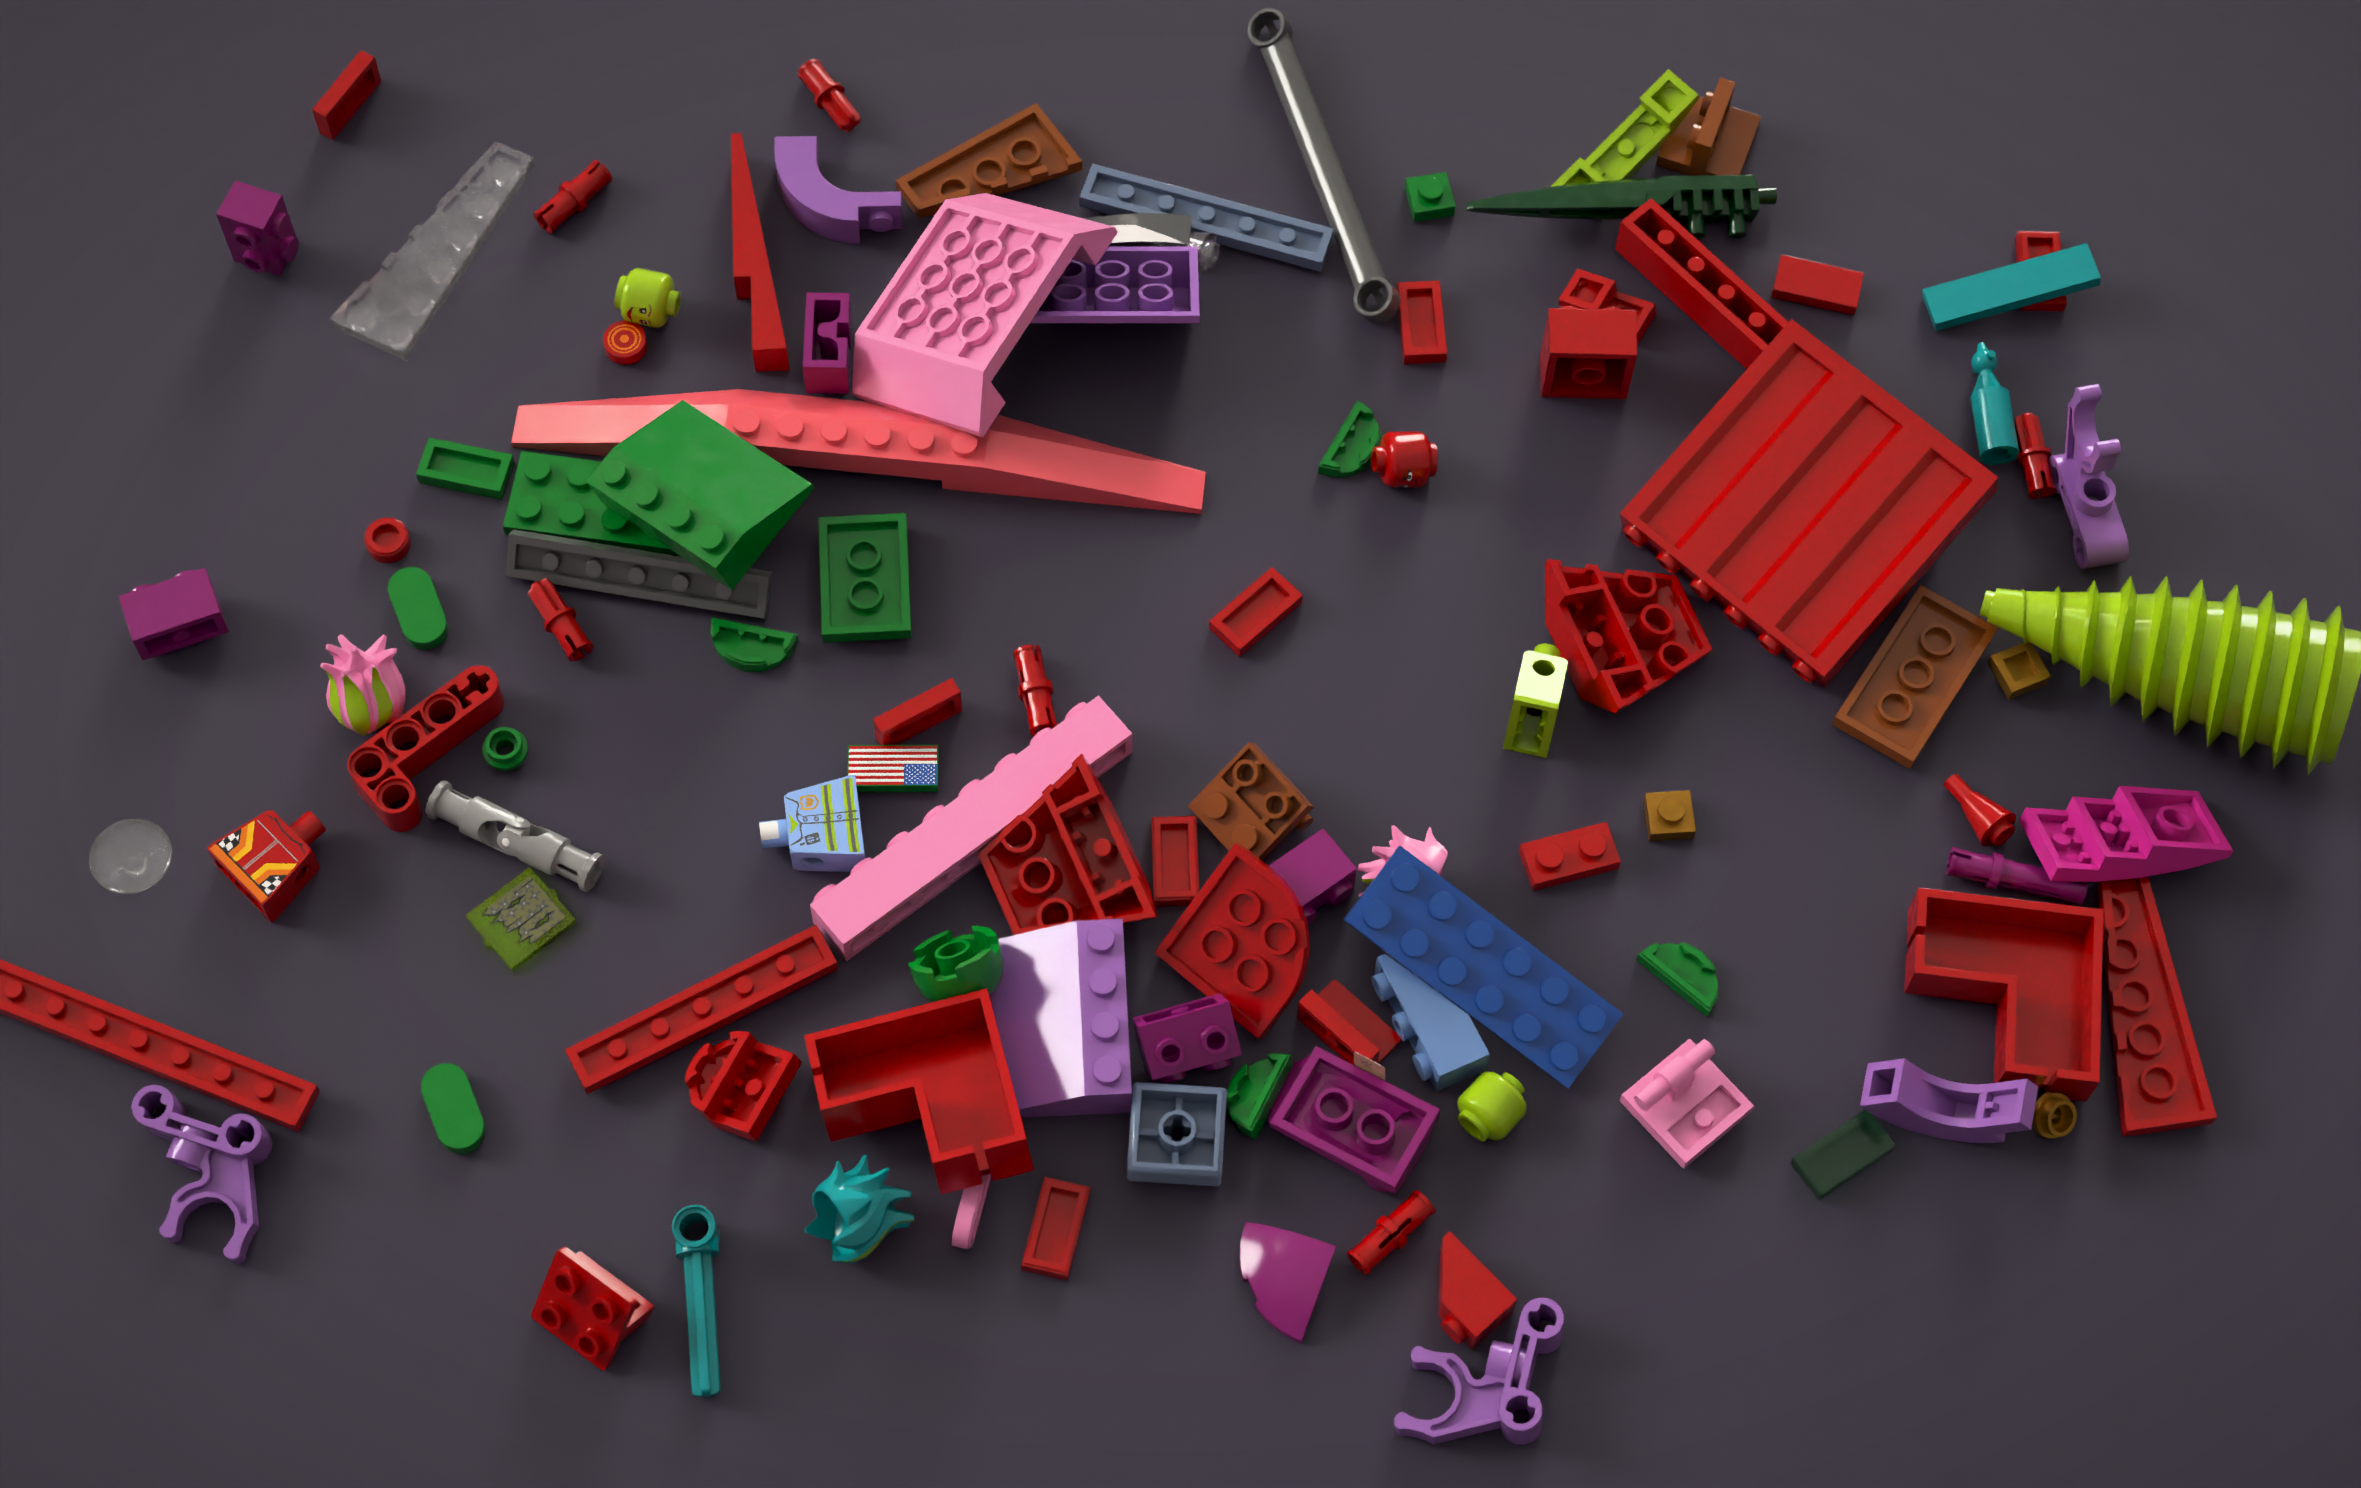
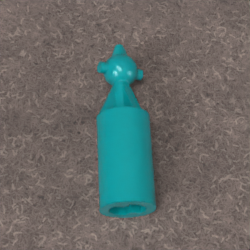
[1970,342,2019,465]

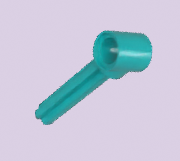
[672,1205,721,1398]

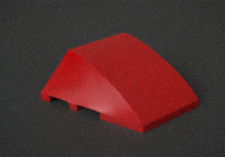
[1545,559,1713,714]
[978,753,1158,935]

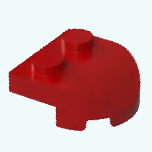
[685,1031,802,1142]

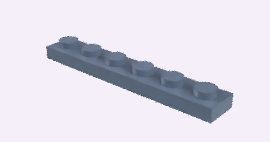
[1079,163,1334,272]

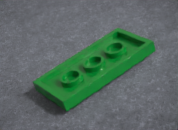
[503,451,678,556]

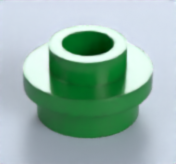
[482,727,528,771]

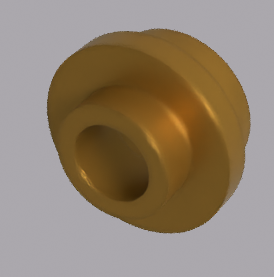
[2032,1091,2077,1139]

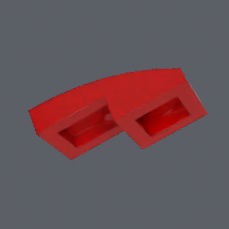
[1558,268,1656,345]

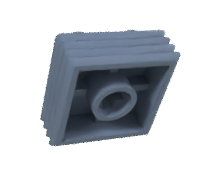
[1127,1082,1227,1186]

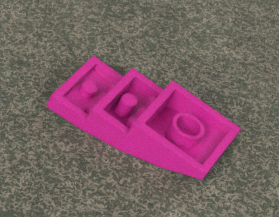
[2019,786,2233,882]

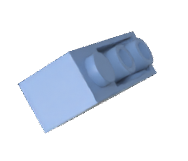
[1371,954,1490,1092]

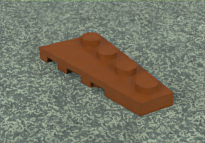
[896,103,1083,219]

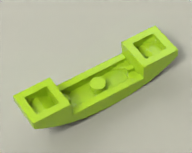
[1551,69,1699,187]

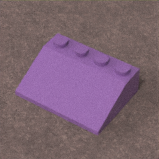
[1030,246,1200,323]
[990,918,1132,1118]

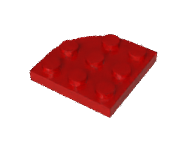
[1154,843,1310,1039]

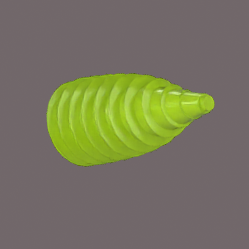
[1979,576,2361,776]

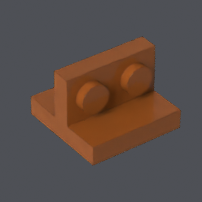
[1656,77,1762,176]

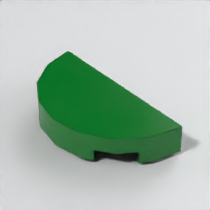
[1318,400,1381,478]
[711,618,799,672]
[1636,942,1719,1018]
[1226,1053,1294,1140]

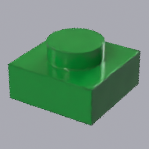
[1404,172,1456,222]

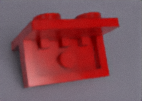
[531,1246,654,1371]

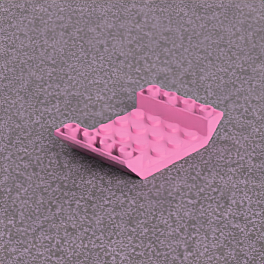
[852,193,1118,437]

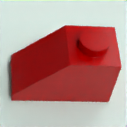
[1439,1231,1517,1351]

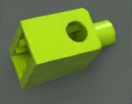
[1503,643,1568,758]

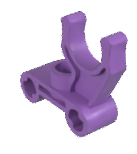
[2048,384,2129,569]
[131,1085,273,1264]
[1394,1298,1564,1445]

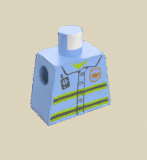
[759,775,865,872]

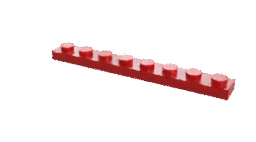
[0,959,320,1133]

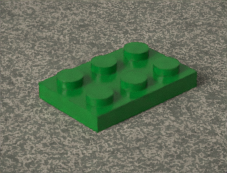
[818,513,912,643]

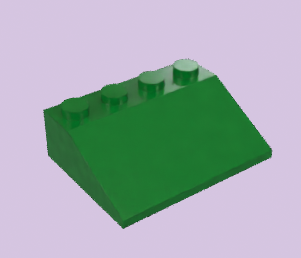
[586,400,814,590]

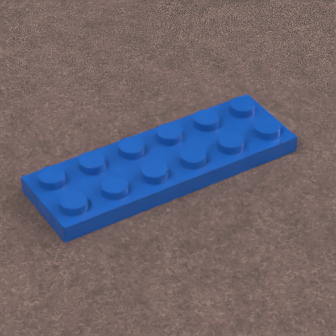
[1343,846,1623,1089]

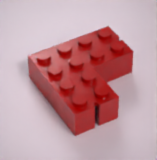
[1904,887,2104,1102]
[804,988,1034,1195]

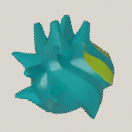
[804,1155,914,1264]

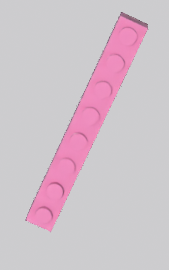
[810,695,1133,962]

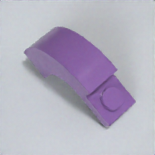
[774,136,903,244]
[1860,1058,2038,1143]

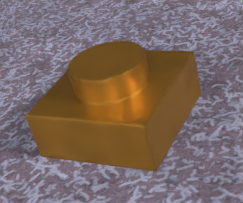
[1987,642,2051,700]
[1643,790,1696,842]

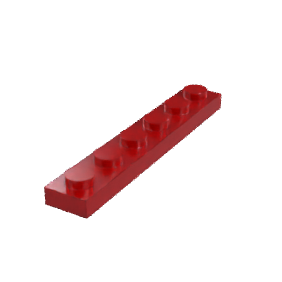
[565,925,838,1095]

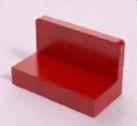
[1296,980,1401,1065]

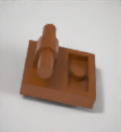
[1188,742,1314,861]

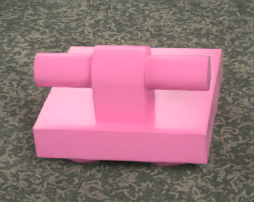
[1620,1039,1754,1169]

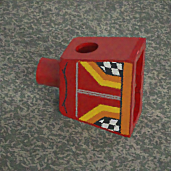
[206,810,326,923]

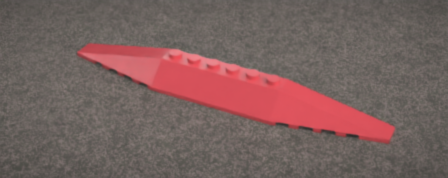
[511,389,1206,514]

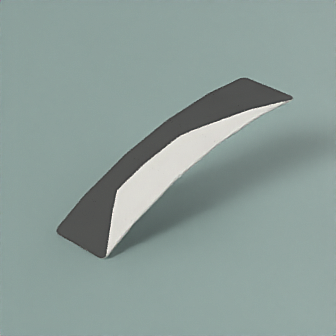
[1087,213,1192,244]

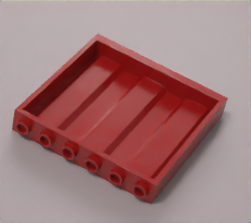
[1619,319,1999,688]

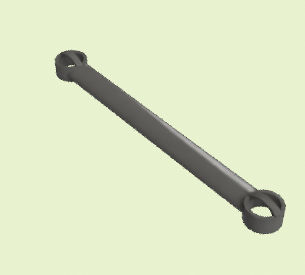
[1247,8,1401,323]

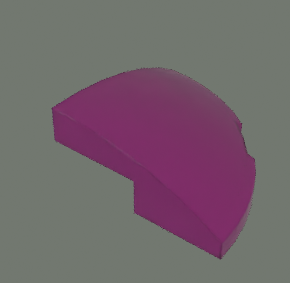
[1239,1222,1336,1344]

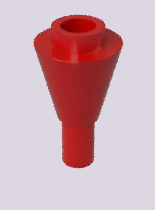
[1944,774,2016,847]

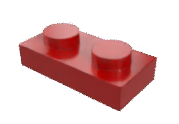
[1519,822,1621,891]

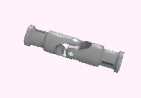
[425,780,605,892]

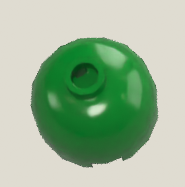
[908,925,1004,1003]

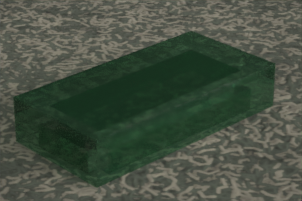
[1790,1110,1896,1200]

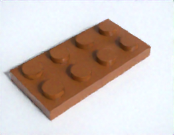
[1832,585,1998,769]

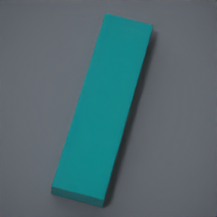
[1922,243,2101,331]

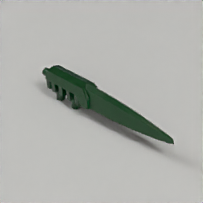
[1466,175,1777,239]

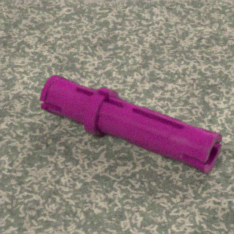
[1946,847,2088,905]

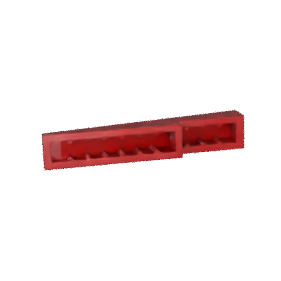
[731,133,790,372]

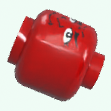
[1371,431,1438,488]

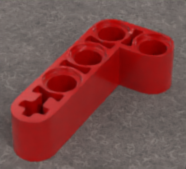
[347,665,504,832]

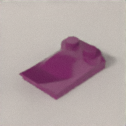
[1267,1046,1440,1194]

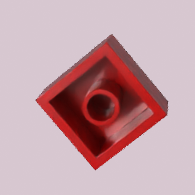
[1540,306,1637,399]

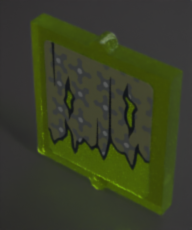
[465,867,577,972]

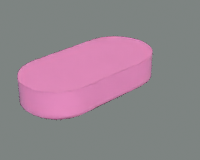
[952,1174,991,1250]

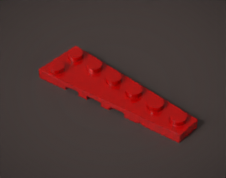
[2096,877,2217,1137]

